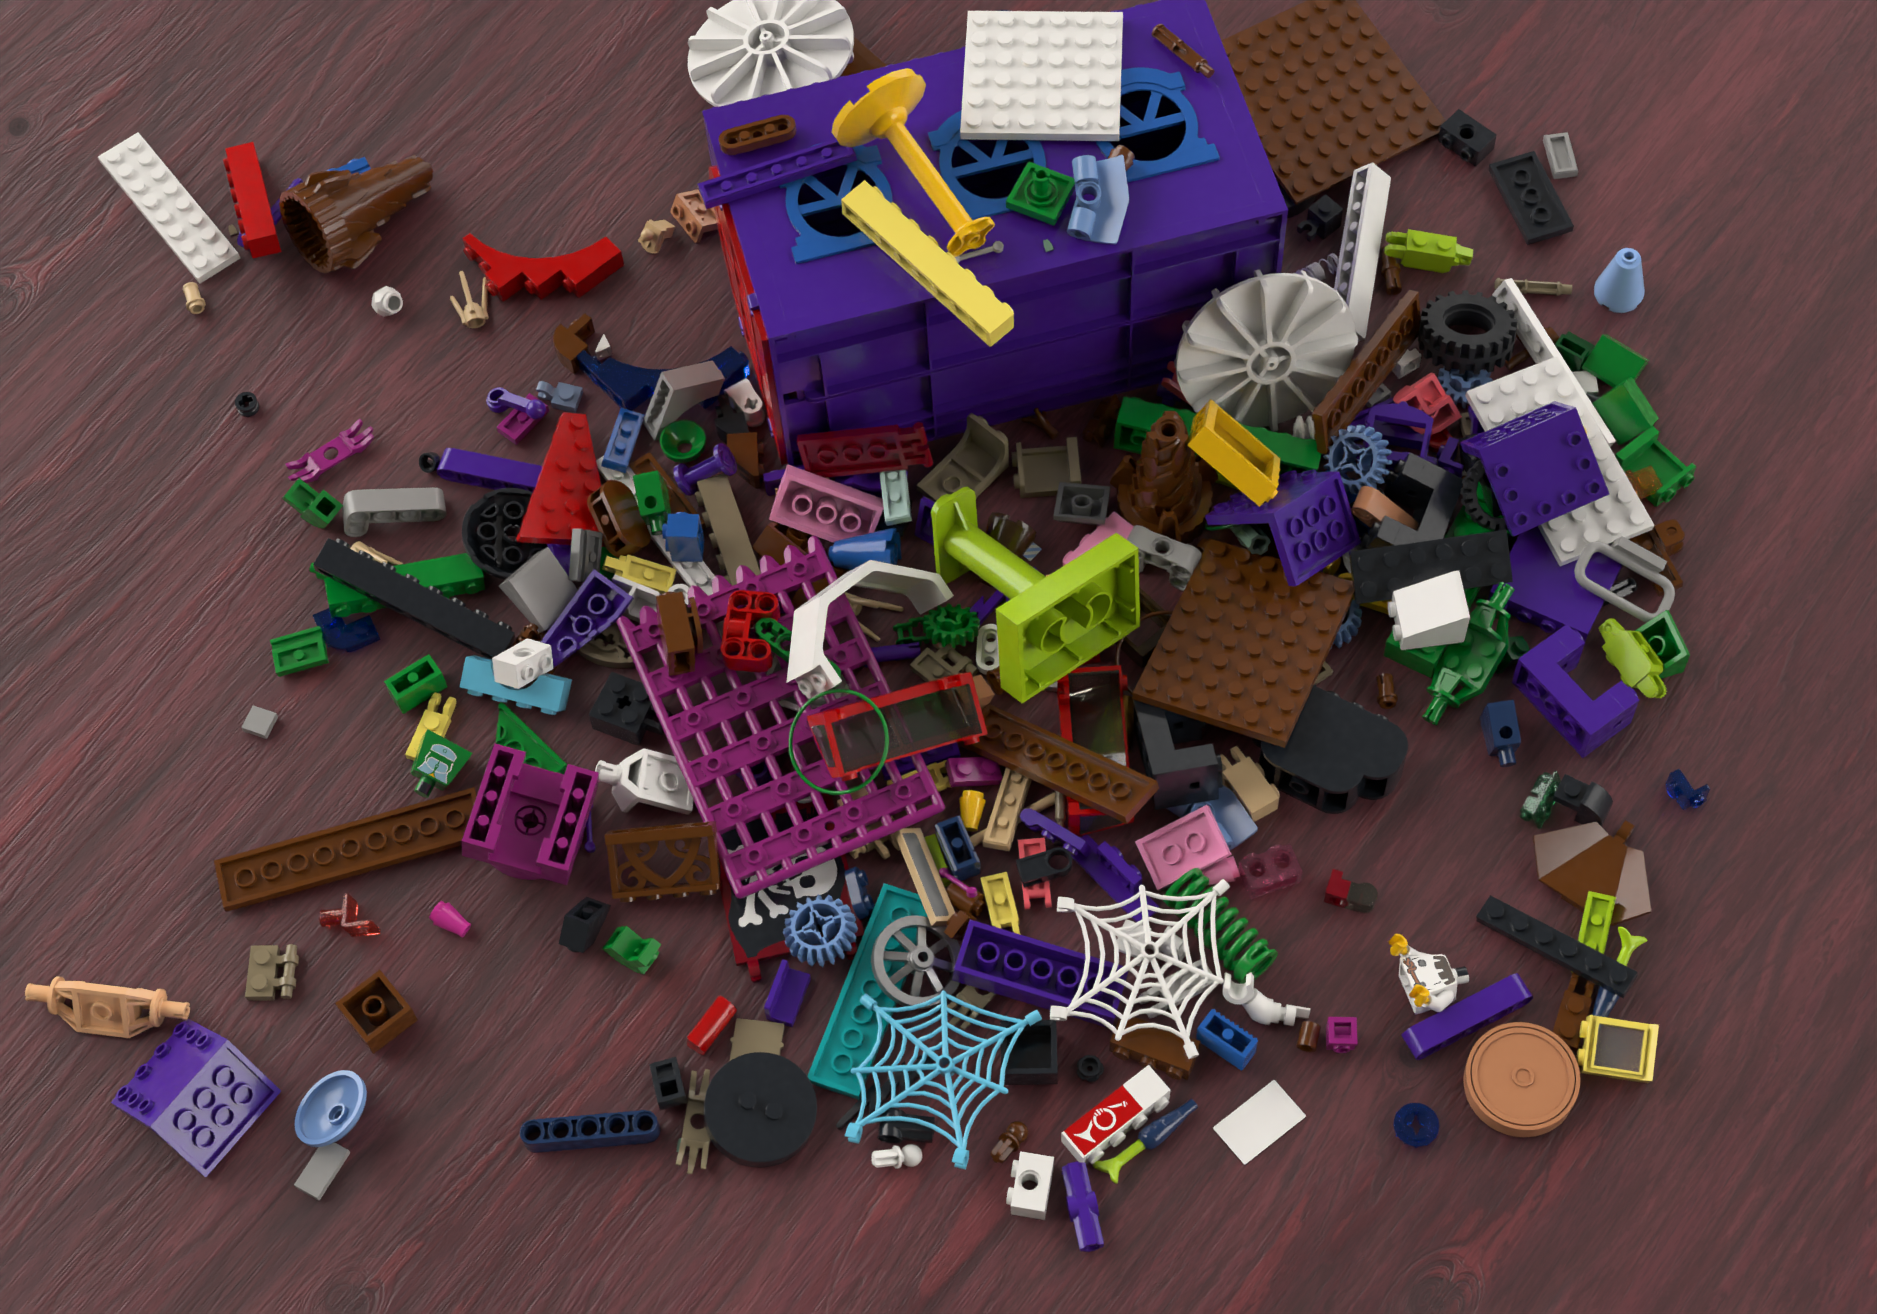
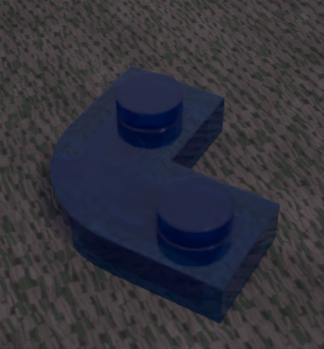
[312,608,381,653]

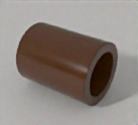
[1297,1021,1321,1052]

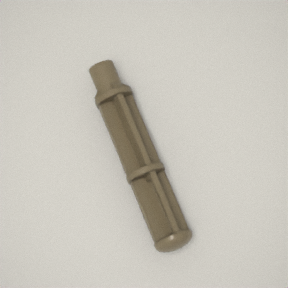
[1494,278,1572,296]

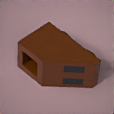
[727,432,765,489]

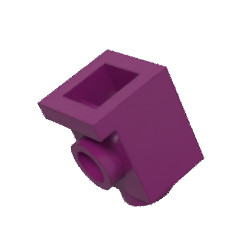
[1326,1017,1357,1053]

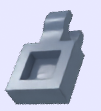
[536,381,583,413]

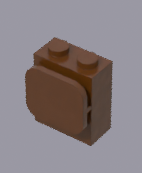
[656,591,703,676]

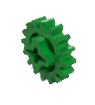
[923,603,980,648]

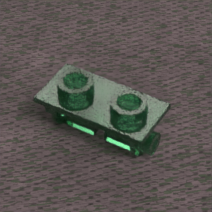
[1520,771,1561,829]

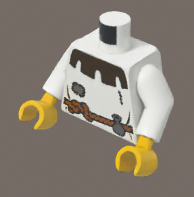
[1388,934,1469,1015]

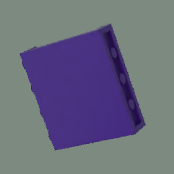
[1488,526,1623,645]

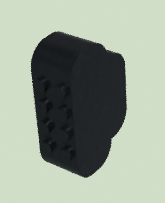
[1251,684,1408,814]

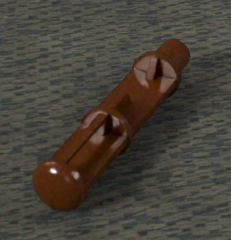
[1152,24,1214,78]

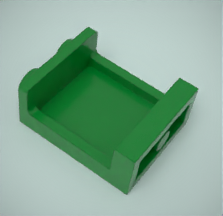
[1615,425,1696,507]

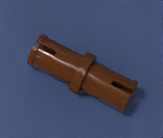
[1379,246,1402,295]

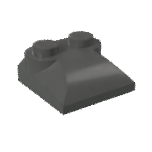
[1053,482,1110,526]

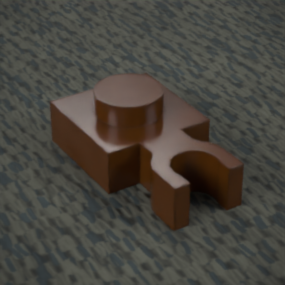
[944,910,976,940]

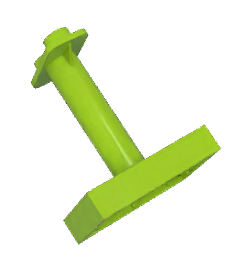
[931,487,1140,703]

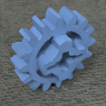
[1437,366,1493,408]

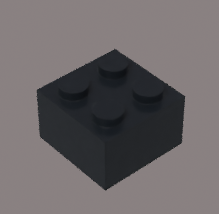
[1000,1020,1058,1085]

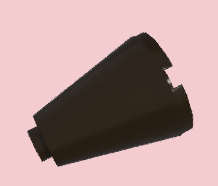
[979,512,1037,587]

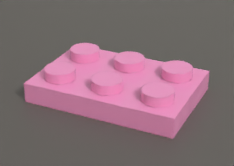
[1135,805,1232,891]

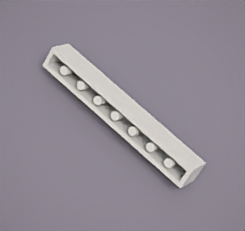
[1334,162,1391,342]

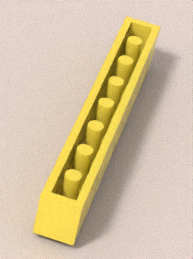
[841,180,1014,347]

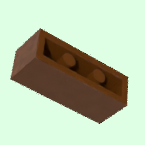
[1109,1012,1200,1080]

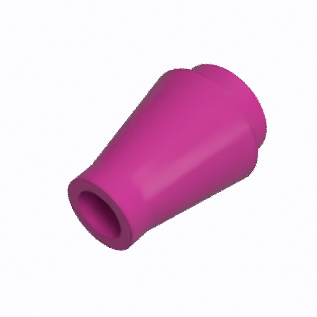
[429,901,471,937]

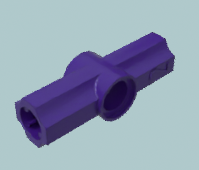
[1062,1161,1104,1252]

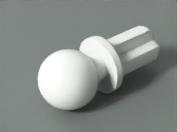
[871,1144,922,1169]

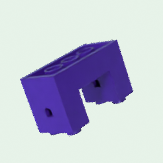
[1512,624,1639,758]

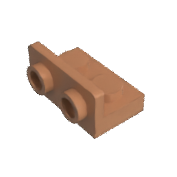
[671,189,718,243]

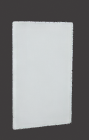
[1213,1080,1306,1164]

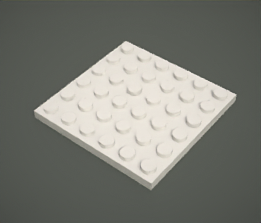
[960,11,1123,141]

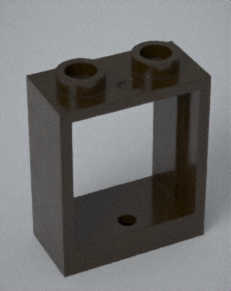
[1115,587,1171,668]

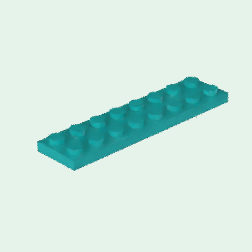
[807,883,928,1100]

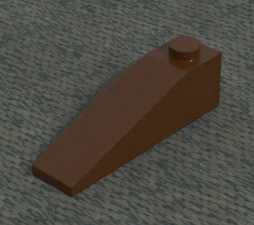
[752,521,853,592]

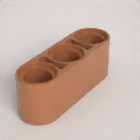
[1351,486,1419,531]

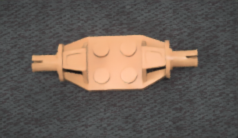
[25,976,190,1038]

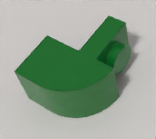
[282,478,343,528]
[602,926,661,974]

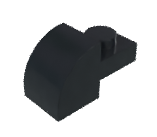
[714,394,750,444]
[649,1057,688,1111]

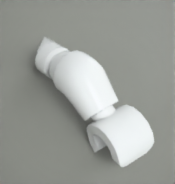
[1223,972,1310,1026]

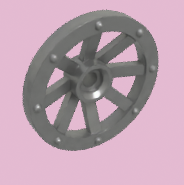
[871,916,961,1009]

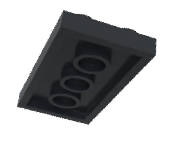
[1488,151,1574,245]

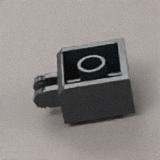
[589,672,673,745]

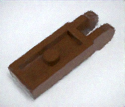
[1552,972,1595,1052]

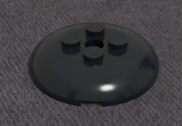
[462,488,548,580]

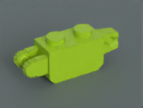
[1384,229,1473,273]
[1598,618,1667,698]

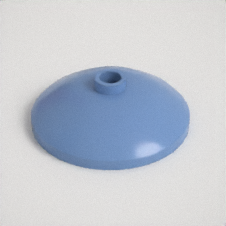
[295,1070,367,1147]

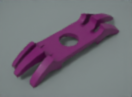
[285,419,374,483]

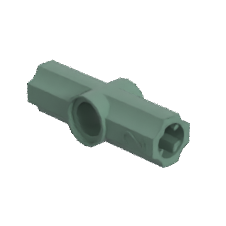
[1229,524,1271,555]

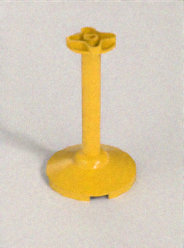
[831,68,995,257]

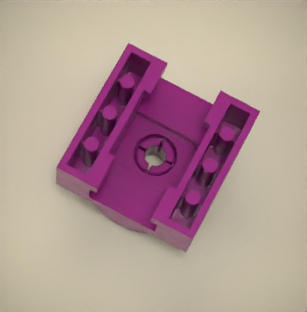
[462,743,599,885]

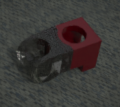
[1324,869,1378,913]

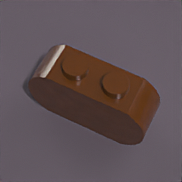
[587,480,651,558]

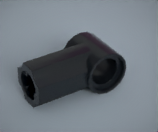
[877,1108,935,1143]

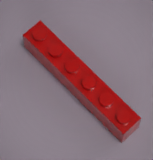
[223,142,281,259]

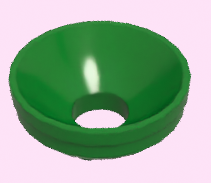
[660,420,706,463]

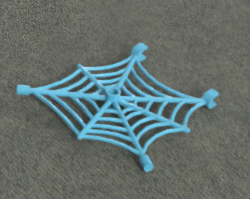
[845,990,1042,1170]

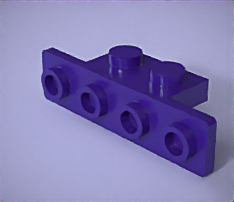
[1071,834,1159,925]

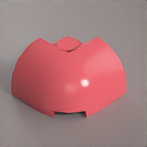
[1393,373,1462,435]

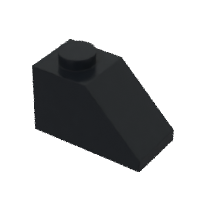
[558,896,611,953]

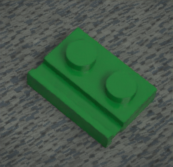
[270,626,329,677]

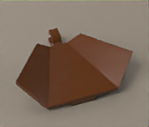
[1533,820,1651,926]

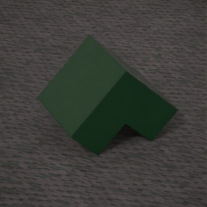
[1555,331,1595,372]

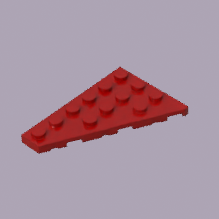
[516,412,606,547]

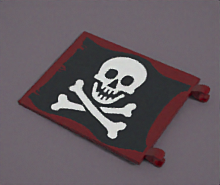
[719,793,864,982]

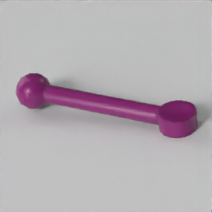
[939,868,977,898]

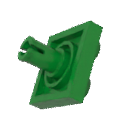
[1006,161,1075,226]

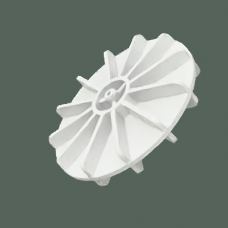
[688,0,854,107]
[1174,269,1358,432]

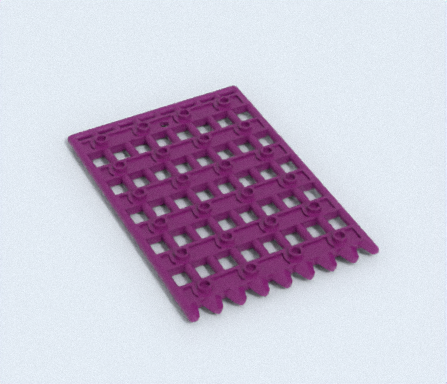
[617,536,945,899]

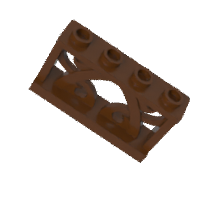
[605,821,722,902]

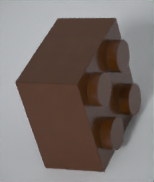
[335,969,418,1054]

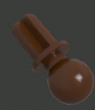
[990,1121,1028,1163]

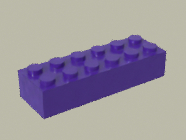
[952,919,1128,1028]

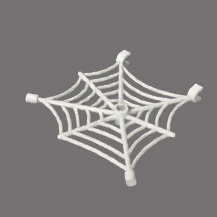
[1050,879,1230,1059]

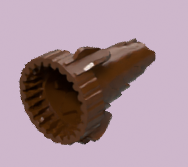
[279,155,433,273]
[1110,411,1218,544]

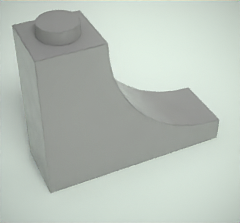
[643,360,725,440]

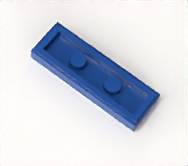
[601,408,645,473]

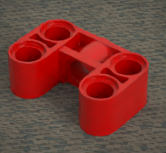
[721,590,780,673]

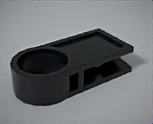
[1016,847,1072,888]

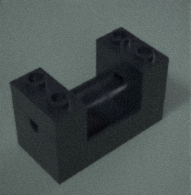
[1359,453,1463,550]
[1132,695,1223,810]

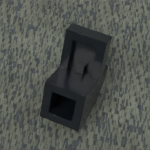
[1552,774,1613,827]

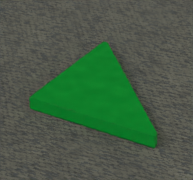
[496,702,567,774]

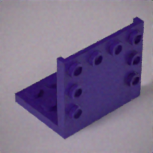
[1460,401,1610,536]
[1205,469,1361,586]
[111,1019,281,1177]

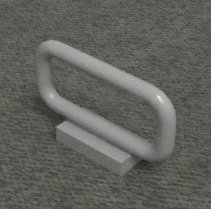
[1574,536,1675,623]

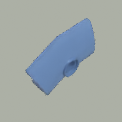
[1067,155,1129,245]
[1166,785,1258,850]

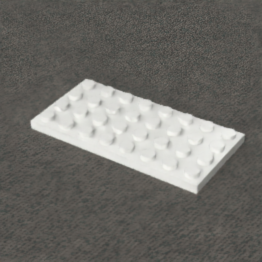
[1465,356,1654,566]

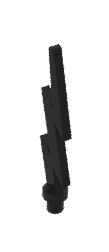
[836,1055,935,1130]

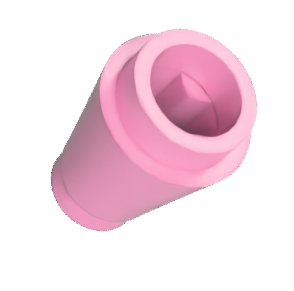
[1201,856,1240,885]

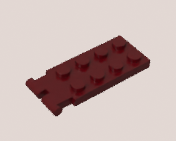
[797,422,933,478]

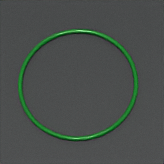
[788,689,889,795]

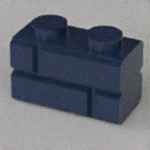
[935,816,981,881]

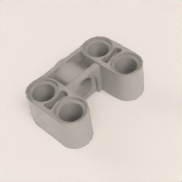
[1127,525,1202,591]

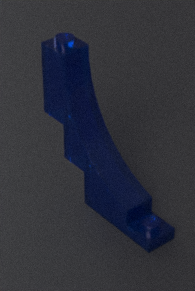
[577,346,750,411]

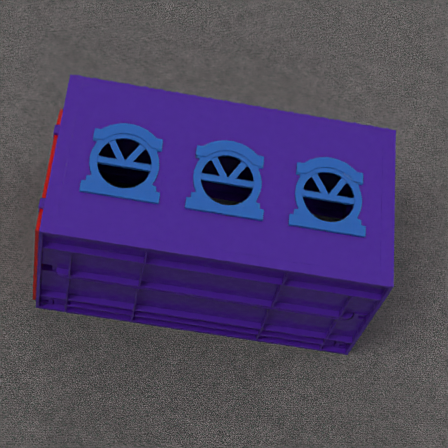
[702,0,1288,467]

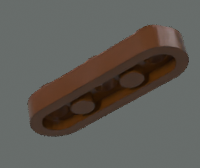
[719,115,797,155]

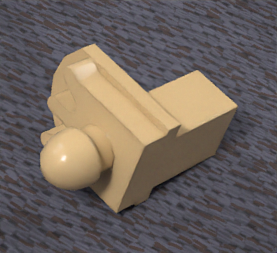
[638,220,676,253]

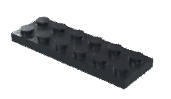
[1349,530,1513,604]

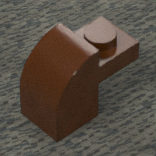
[553,313,595,374]

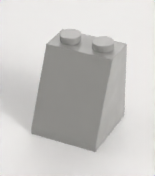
[499,547,578,632]

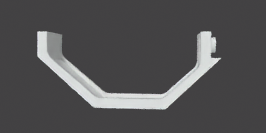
[786,560,954,699]

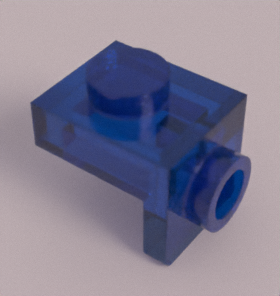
[1666,768,1710,810]

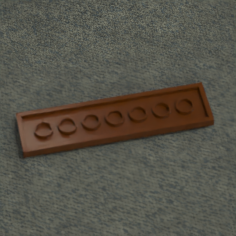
[1312,290,1421,455]
[957,704,1159,824]

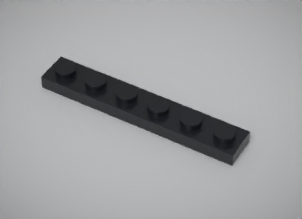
[1476,895,1638,999]

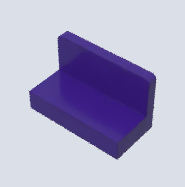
[764,959,811,1028]

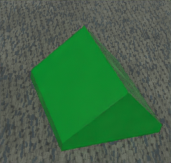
[1582,334,1649,388]
[1592,376,1659,445]
[1635,610,1690,679]

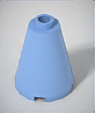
[1594,248,1645,313]

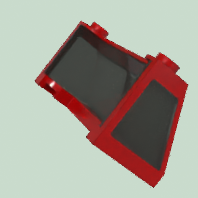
[1057,665,1139,836]
[807,672,988,781]

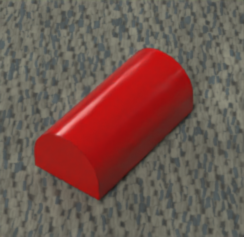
[687,995,737,1055]

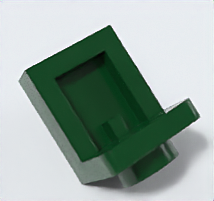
[1496,636,1530,674]

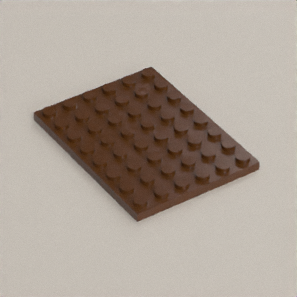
[1133,539,1354,748]

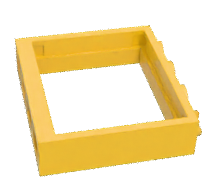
[1187,399,1281,507]

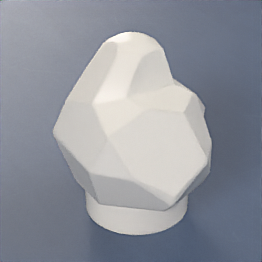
[371,286,403,317]

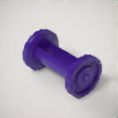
[674,443,737,496]

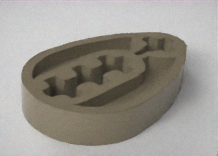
[577,621,636,669]

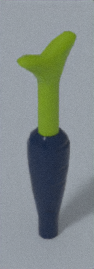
[1592,926,1648,1033]
[1092,1099,1198,1184]

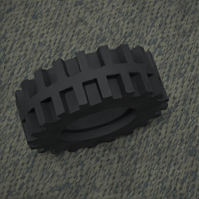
[1418,290,1518,375]

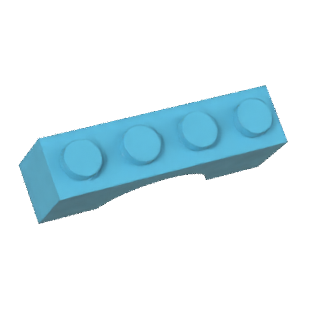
[460,655,572,715]

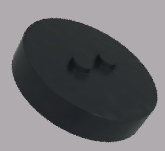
[703,1052,817,1168]

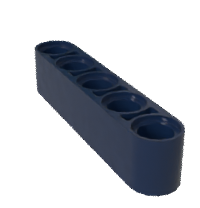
[520,1110,661,1153]

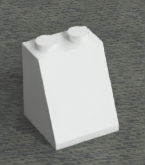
[1388,571,1470,650]

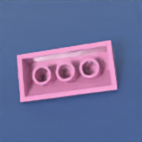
[769,464,884,543]

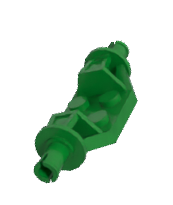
[1422,582,1515,726]

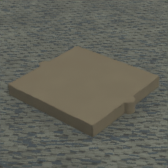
[730,1018,785,1061]

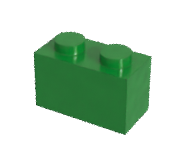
[384,654,448,714]

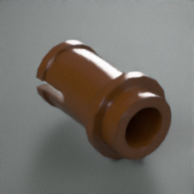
[1376,673,1398,709]

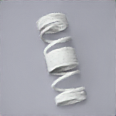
[1293,253,1339,281]

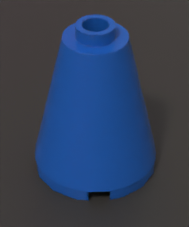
[829,528,902,570]

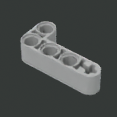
[342,487,447,537]

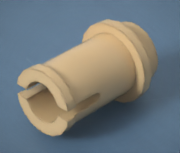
[182,282,206,314]

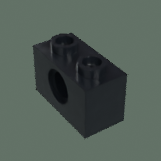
[1438,109,1497,167]

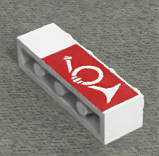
[1061,1065,1170,1164]

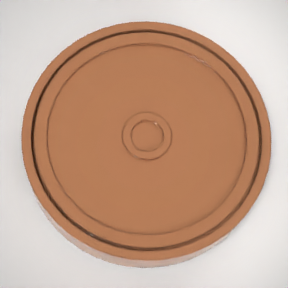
[1463,1022,1580,1137]

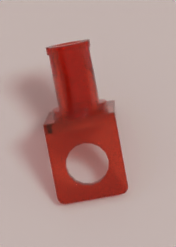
[319,894,381,937]

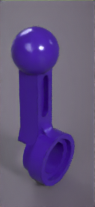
[486,387,546,419]

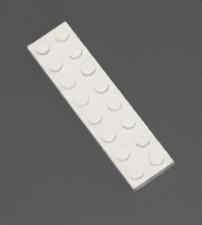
[98,132,240,284]

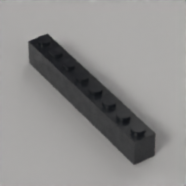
[313,538,515,659]

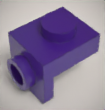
[1436,437,1464,478]

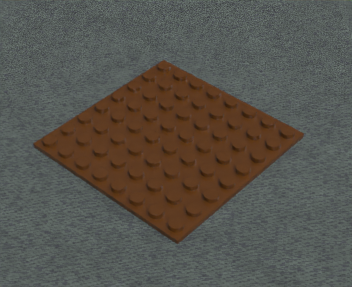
[1221,0,1446,205]

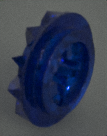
[1393,1103,1439,1148]

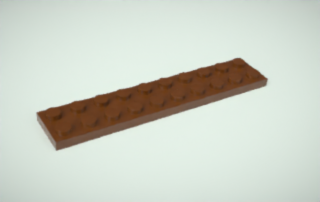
[214,787,477,912]

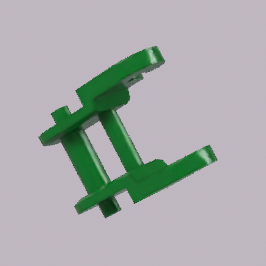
[893,617,929,646]

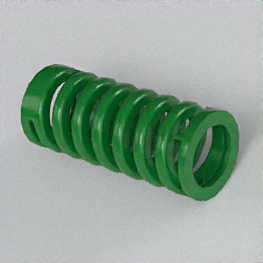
[1163,868,1278,984]

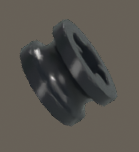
[235,392,260,417]

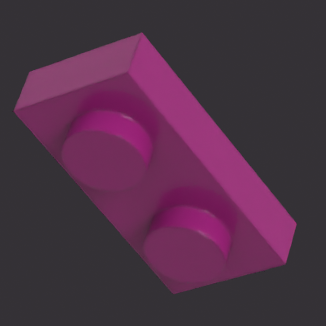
[496,393,549,445]
[945,757,1003,787]

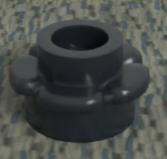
[1077,1055,1104,1082]

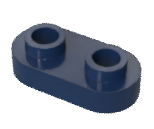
[845,866,875,920]

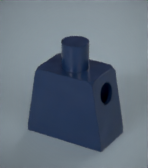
[1479,700,1521,767]

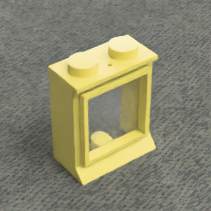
[1576,1015,1659,1083]

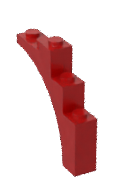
[462,233,624,302]

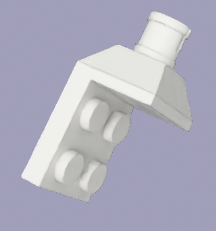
[595,748,693,815]

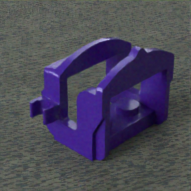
[1355,401,1438,471]

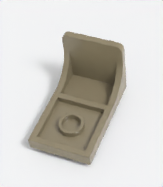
[917,413,1009,501]

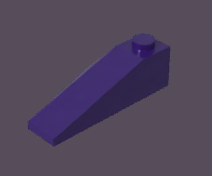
[541,569,634,668]

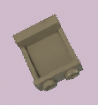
[1011,437,1081,498]

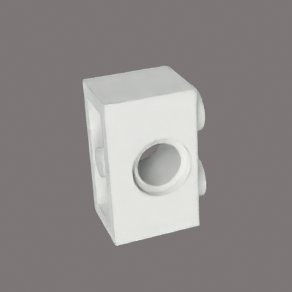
[492,638,553,689]
[1006,1151,1054,1220]

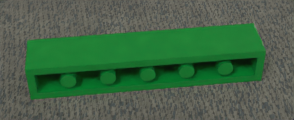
[324,553,485,617]

